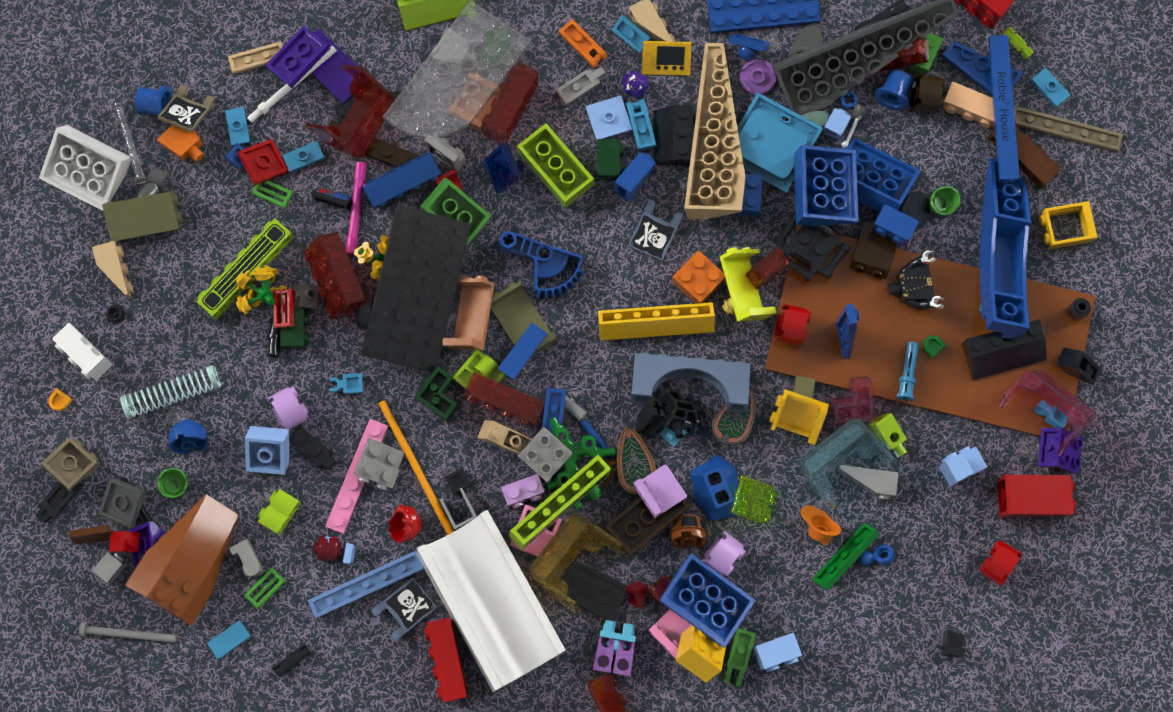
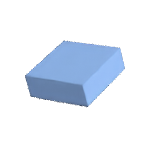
[343,543,356,565]

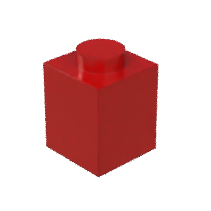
[109,531,140,553]

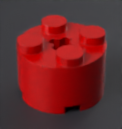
[774,303,811,346]
[979,540,1023,587]

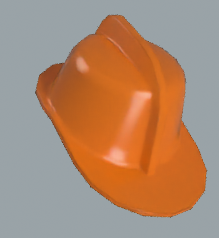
[801,505,841,546]

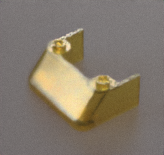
[530,514,623,614]

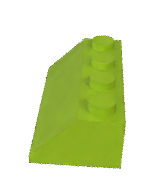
[397,0,476,31]

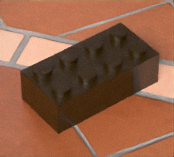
[605,497,691,558]

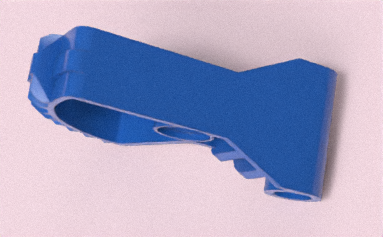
[498,231,584,299]

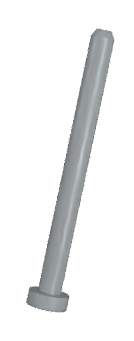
[79,622,176,643]

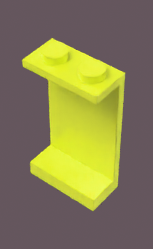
[720,247,777,322]

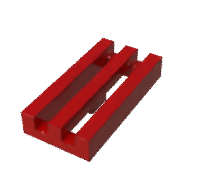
[273,289,294,329]

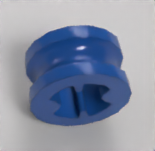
[840,91,858,110]

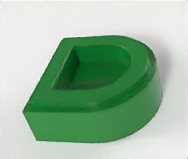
[922,335,946,359]

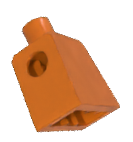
[157,125,204,162]

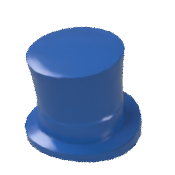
[875,70,914,110]
[135,85,172,116]

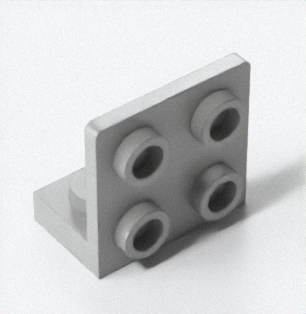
[518,427,572,482]

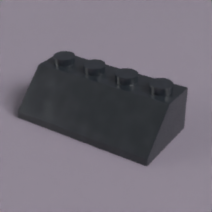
[961,319,1047,380]

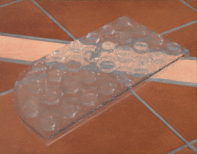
[383,0,532,139]

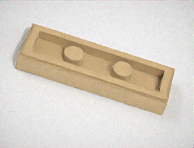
[228,41,283,75]

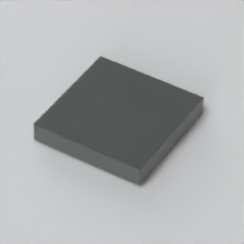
[98,477,146,528]

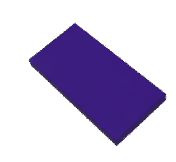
[311,29,370,104]

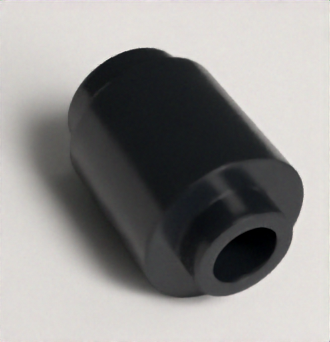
[1067,298,1091,321]

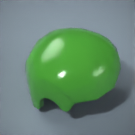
[929,186,960,216]
[158,468,188,499]

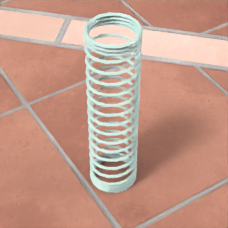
[120,365,221,419]

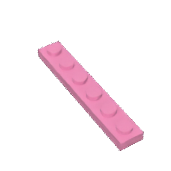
[325,419,388,534]

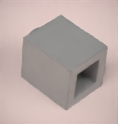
[92,552,126,584]

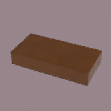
[69,525,113,545]

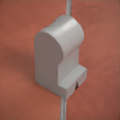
[229,539,262,577]

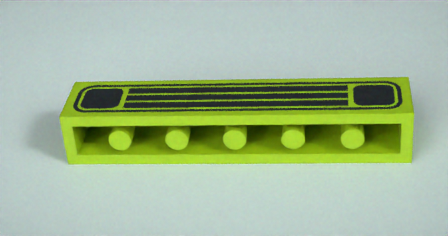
[196,218,294,320]
[509,455,611,551]

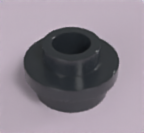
[106,305,126,324]

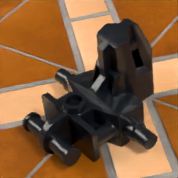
[635,382,708,439]

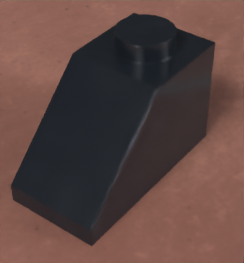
[1056,347,1101,385]

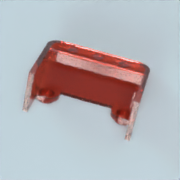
[306,64,394,158]

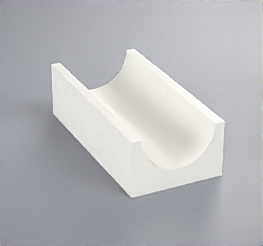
[416,510,565,693]

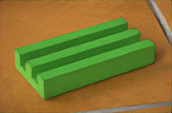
[251,181,294,209]
[244,567,286,609]

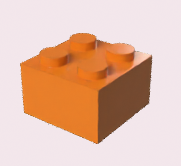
[672,250,726,304]

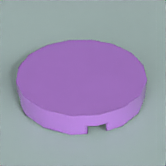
[739,59,776,95]

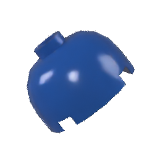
[168,419,208,454]

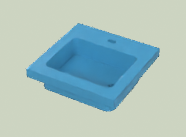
[737,92,823,194]

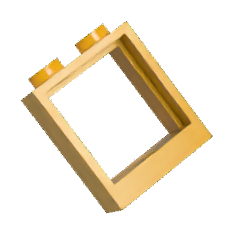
[1039,201,1097,249]

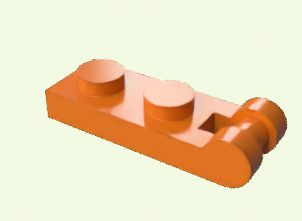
[559,19,608,69]

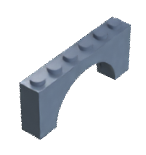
[631,352,750,413]

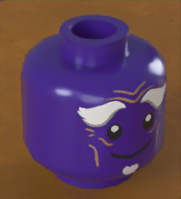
[621,70,650,98]

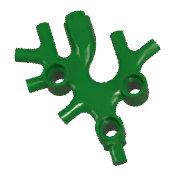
[547,417,615,509]

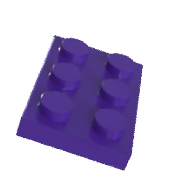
[265,25,330,89]

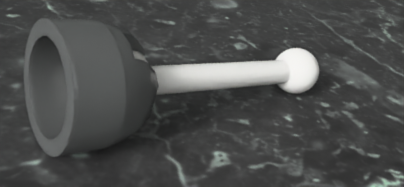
[842,105,869,149]

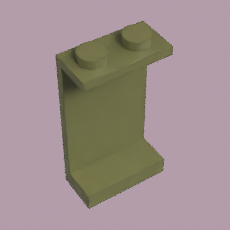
[102,190,183,241]
[491,281,557,356]

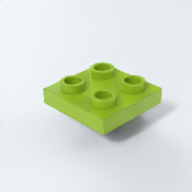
[453,350,505,403]

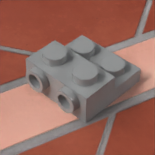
[424,134,466,172]
[354,438,405,491]

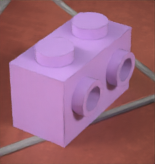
[501,474,545,509]

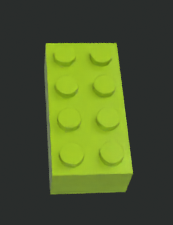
[517,123,594,208]

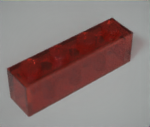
[463,372,545,427]

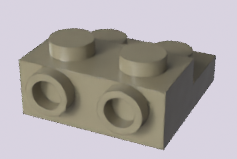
[41,437,99,491]

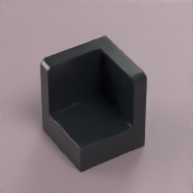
[941,630,965,658]

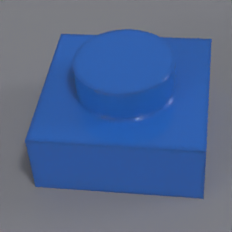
[224,143,244,170]

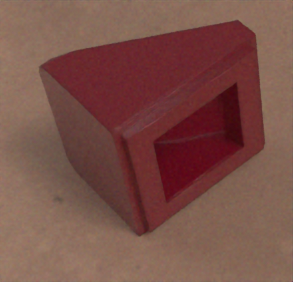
[626,581,647,609]

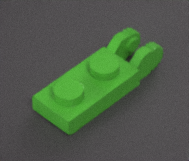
[724,628,756,687]

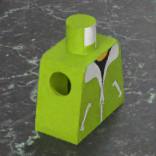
[867,413,907,458]

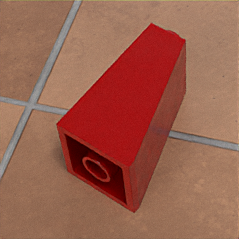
[997,475,1076,518]

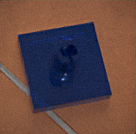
[483,142,524,194]

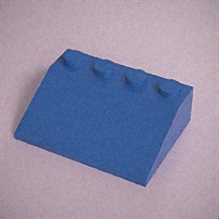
[847,138,921,212]
[794,145,858,226]
[659,553,755,648]

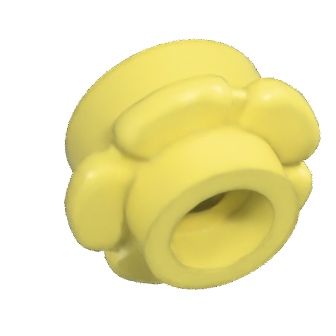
[722,298,735,316]

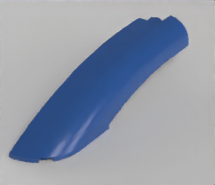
[980,158,1031,338]

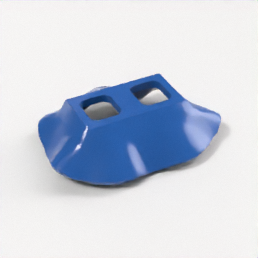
[691,455,746,520]

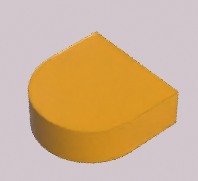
[48,388,72,411]

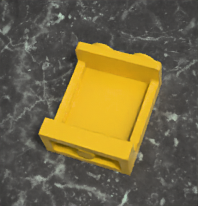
[769,389,829,445]

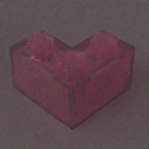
[830,376,874,423]

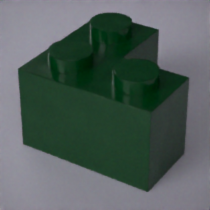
[415,366,459,423]

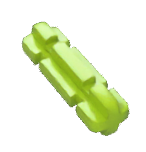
[1003,27,1034,59]

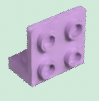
[633,465,687,518]

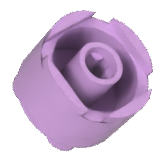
[267,386,309,430]
[701,531,746,576]

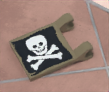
[158,85,215,133]

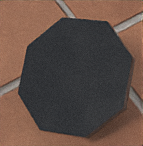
[900,191,931,230]

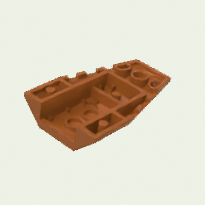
[124,494,238,626]

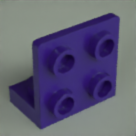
[1037,428,1083,474]

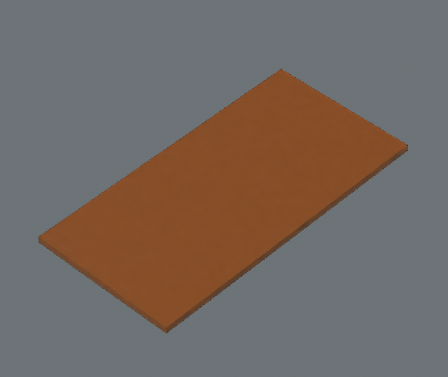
[764,225,1095,437]

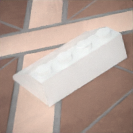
[39,125,132,211]

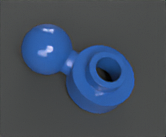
[858,545,895,566]

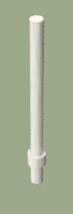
[247,46,337,123]

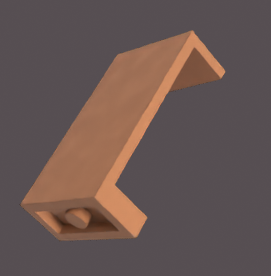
[442,276,494,350]

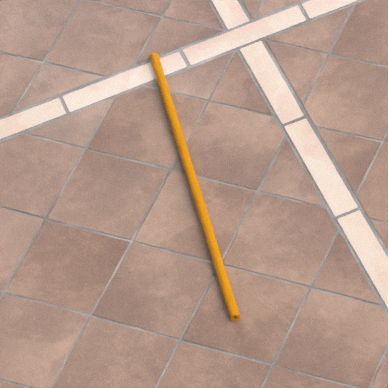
[378,400,454,535]

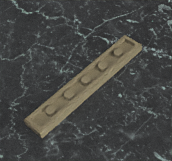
[1014,106,1123,153]

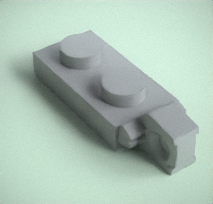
[556,67,606,107]

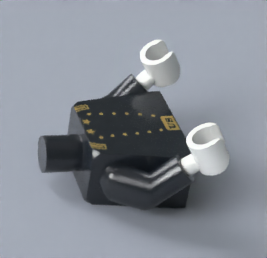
[887,250,944,311]

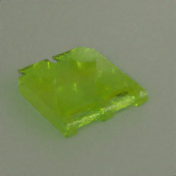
[729,475,777,524]

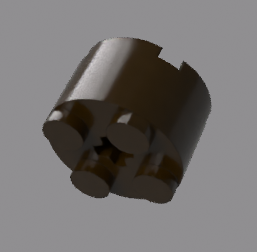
[909,74,945,114]

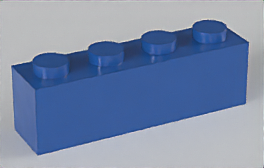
[363,151,441,207]

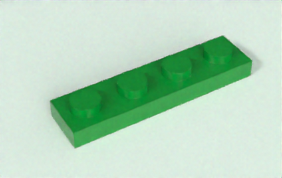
[812,523,880,591]

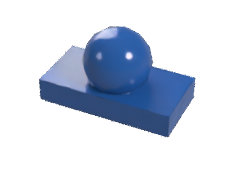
[729,34,770,61]

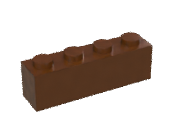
[987,123,1061,189]

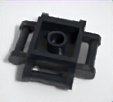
[773,210,851,283]

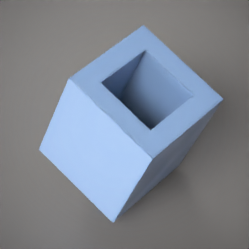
[822,108,851,141]

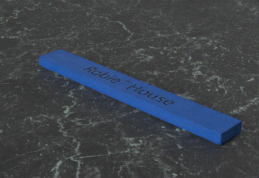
[988,35,1019,181]

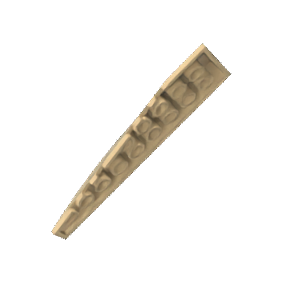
[684,43,746,219]

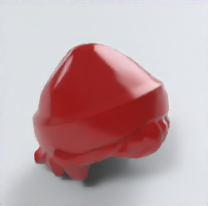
[388,504,422,544]

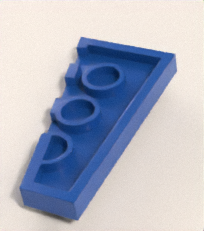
[941,41,1024,96]
[835,304,859,359]

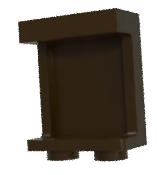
[850,221,897,279]

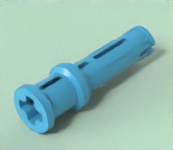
[896,342,919,401]

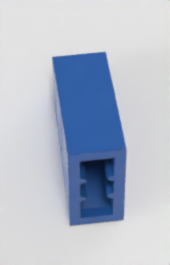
[614,152,656,203]

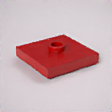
[238,139,289,186]

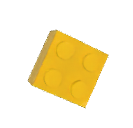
[675,625,726,683]

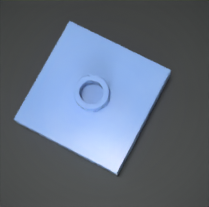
[586,95,632,141]

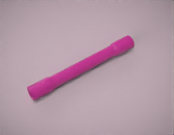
[345,162,367,255]

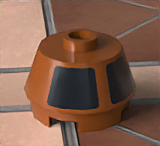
[669,515,708,549]

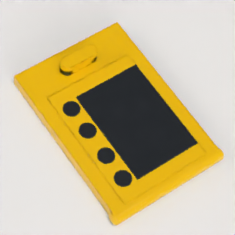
[642,41,692,76]

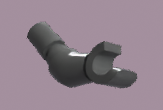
[136,167,170,198]

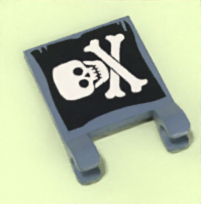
[628,200,683,261]
[371,577,437,641]

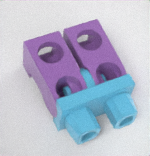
[593,620,636,676]

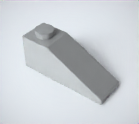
[838,465,899,500]

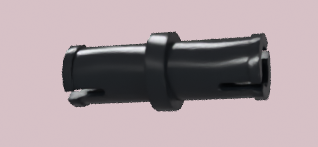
[267,317,281,358]
[272,644,312,678]

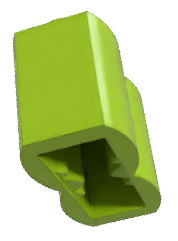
[258,489,301,536]

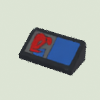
[311,187,353,210]

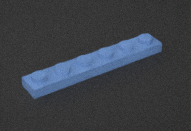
[308,551,424,619]

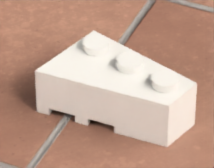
[52,323,113,381]

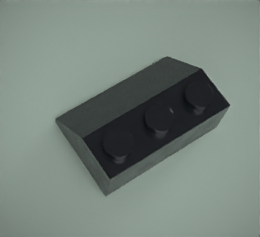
[654,105,693,166]

